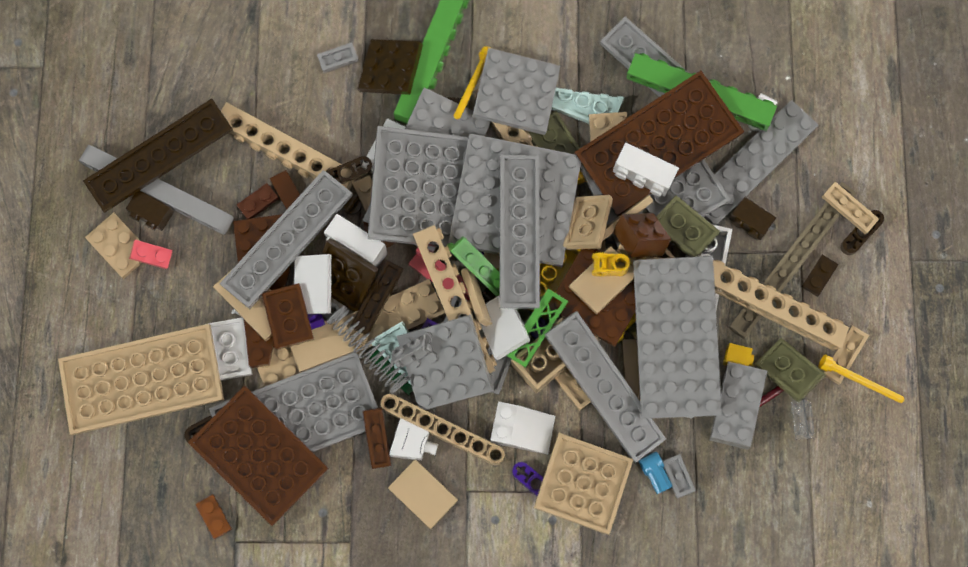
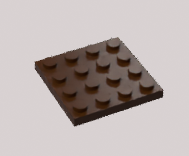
[549,249,636,347]

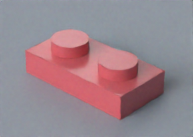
[129,240,172,269]

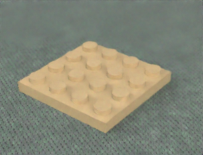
[533,433,633,535]

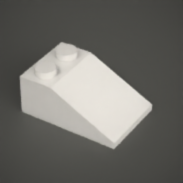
[490,402,555,455]

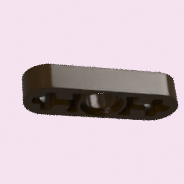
[326,156,372,184]
[840,210,884,255]

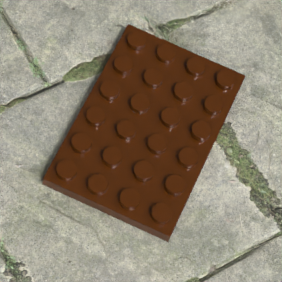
[188,386,329,527]

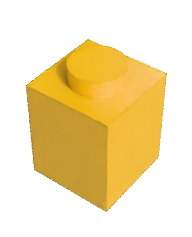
[723,343,754,366]

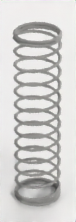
[327,306,410,394]

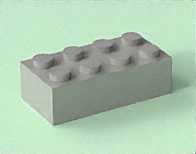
[709,362,767,450]

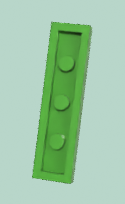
[447,236,500,296]
[506,289,568,368]

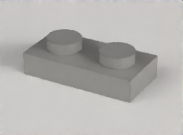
[317,43,358,73]
[663,454,696,499]

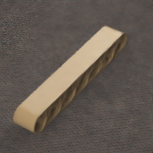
[381,394,505,465]

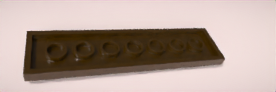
[83,98,233,213]

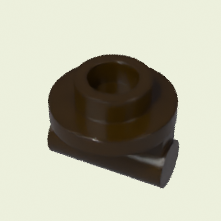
[343,193,361,215]

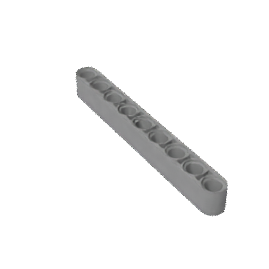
[79,145,234,235]

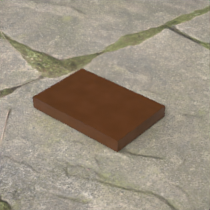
[262,283,314,350]

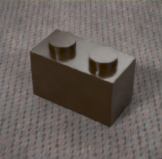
[126,191,174,231]
[730,197,777,240]

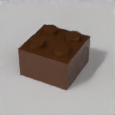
[613,213,671,258]

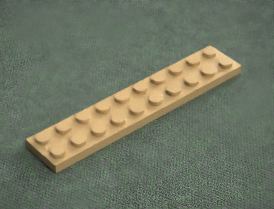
[257,279,445,386]

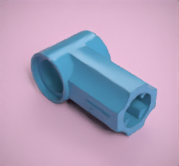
[639,452,673,494]

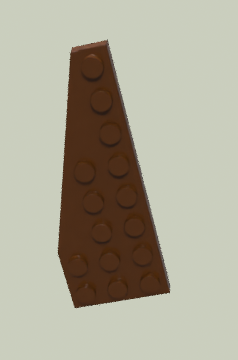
[233,214,291,368]

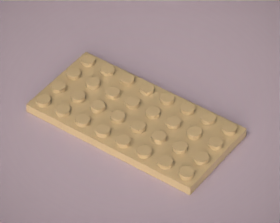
[58,324,224,435]

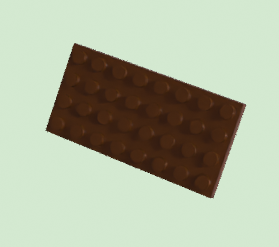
[574,70,744,216]

